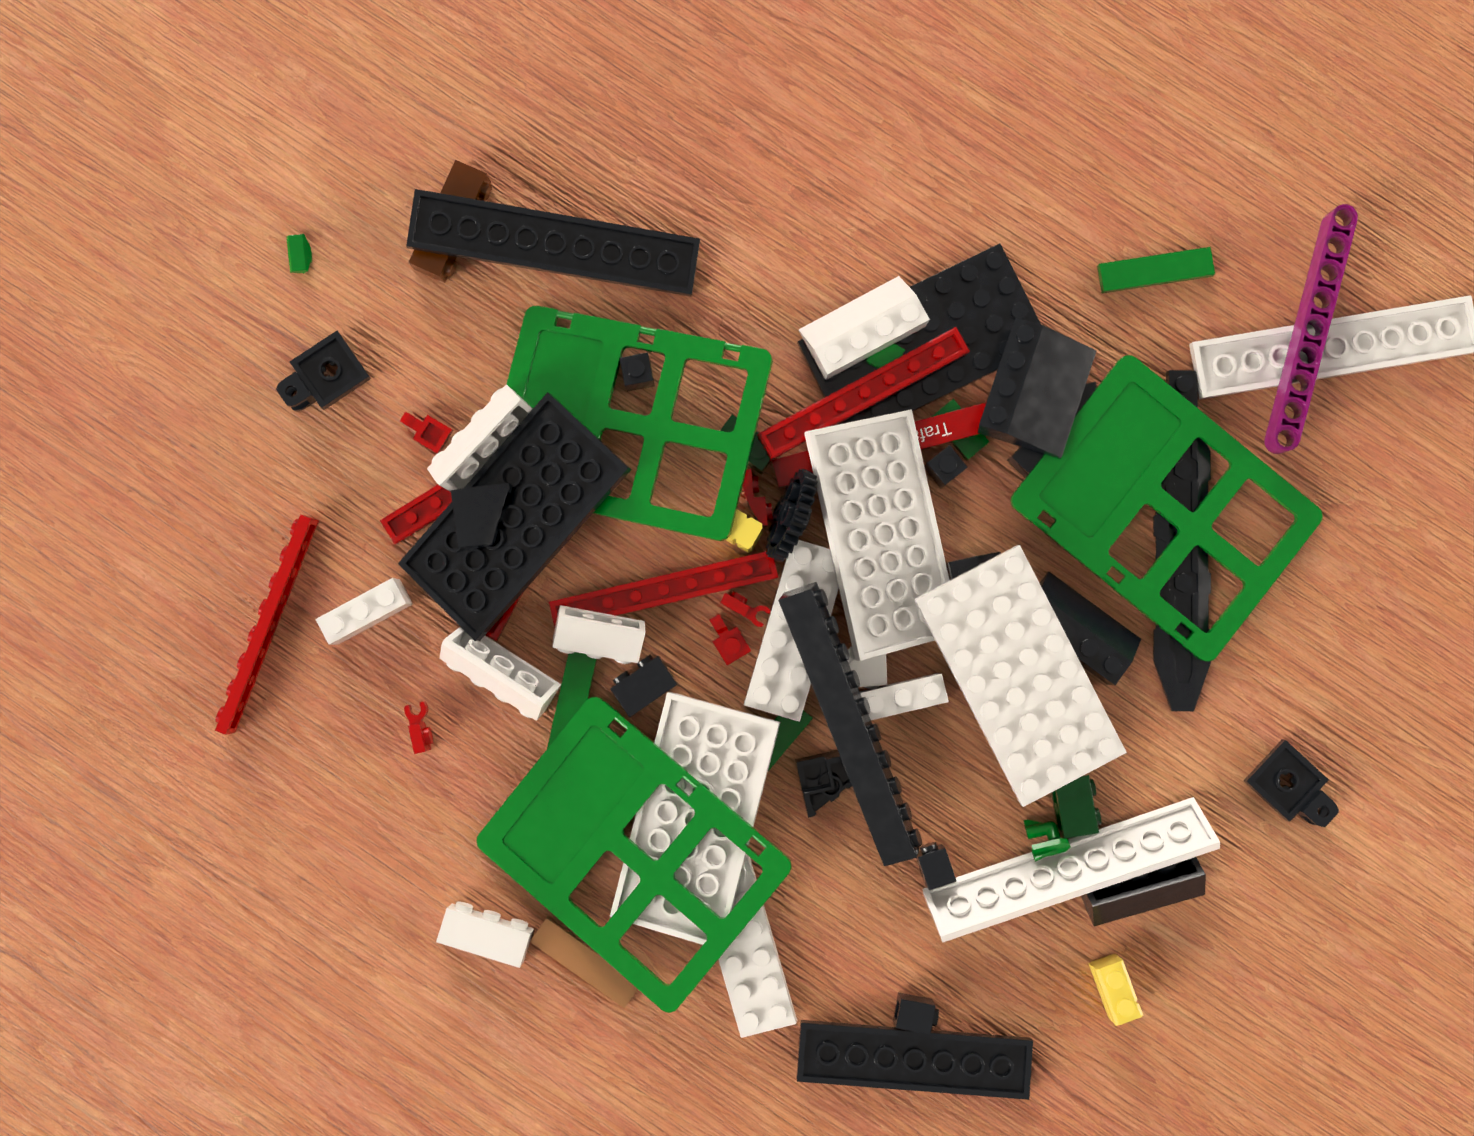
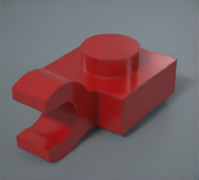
[400,412,453,454]
[720,591,771,627]
[709,614,751,666]
[404,701,433,754]

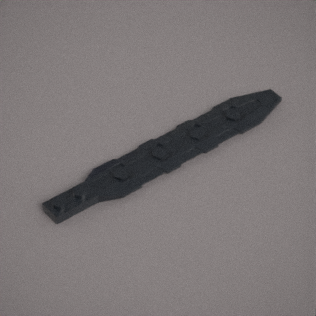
[1153,370,1211,712]

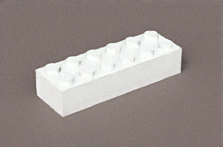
[744,540,839,722]

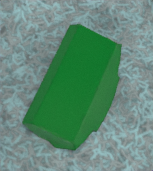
[286,234,312,274]

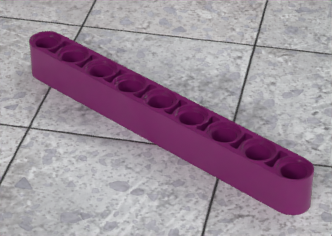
[1264,204,1358,454]

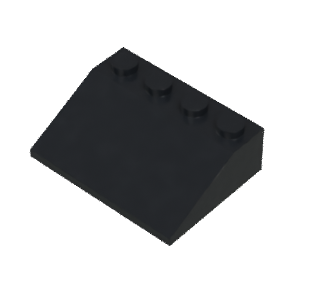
[978,317,1097,459]

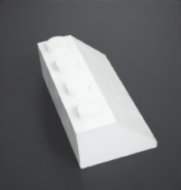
[799,276,930,380]
[427,385,533,492]
[439,627,561,721]

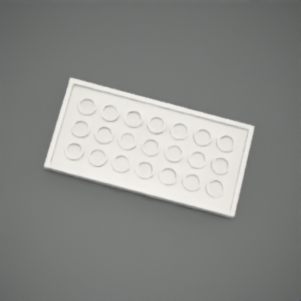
[804,409,950,661]
[914,545,1127,807]
[610,692,780,945]

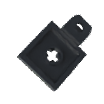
[276,330,371,411]
[1243,739,1339,827]

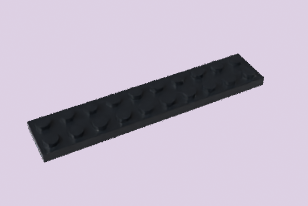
[406,189,700,297]

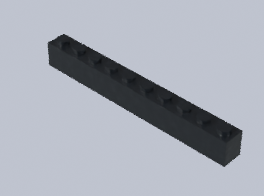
[778,582,922,866]

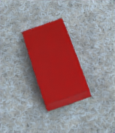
[742,469,773,528]

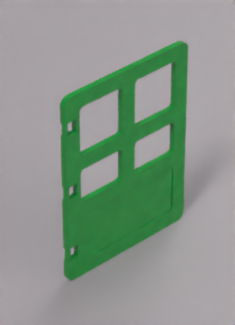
[506,306,773,541]
[1011,355,1323,661]
[477,697,792,1013]

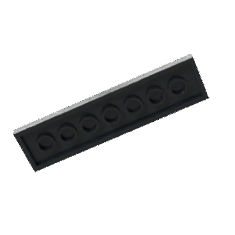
[796,1020,1033,1100]

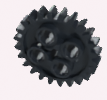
[766,469,818,562]

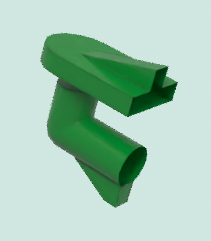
[1023,819,1071,862]

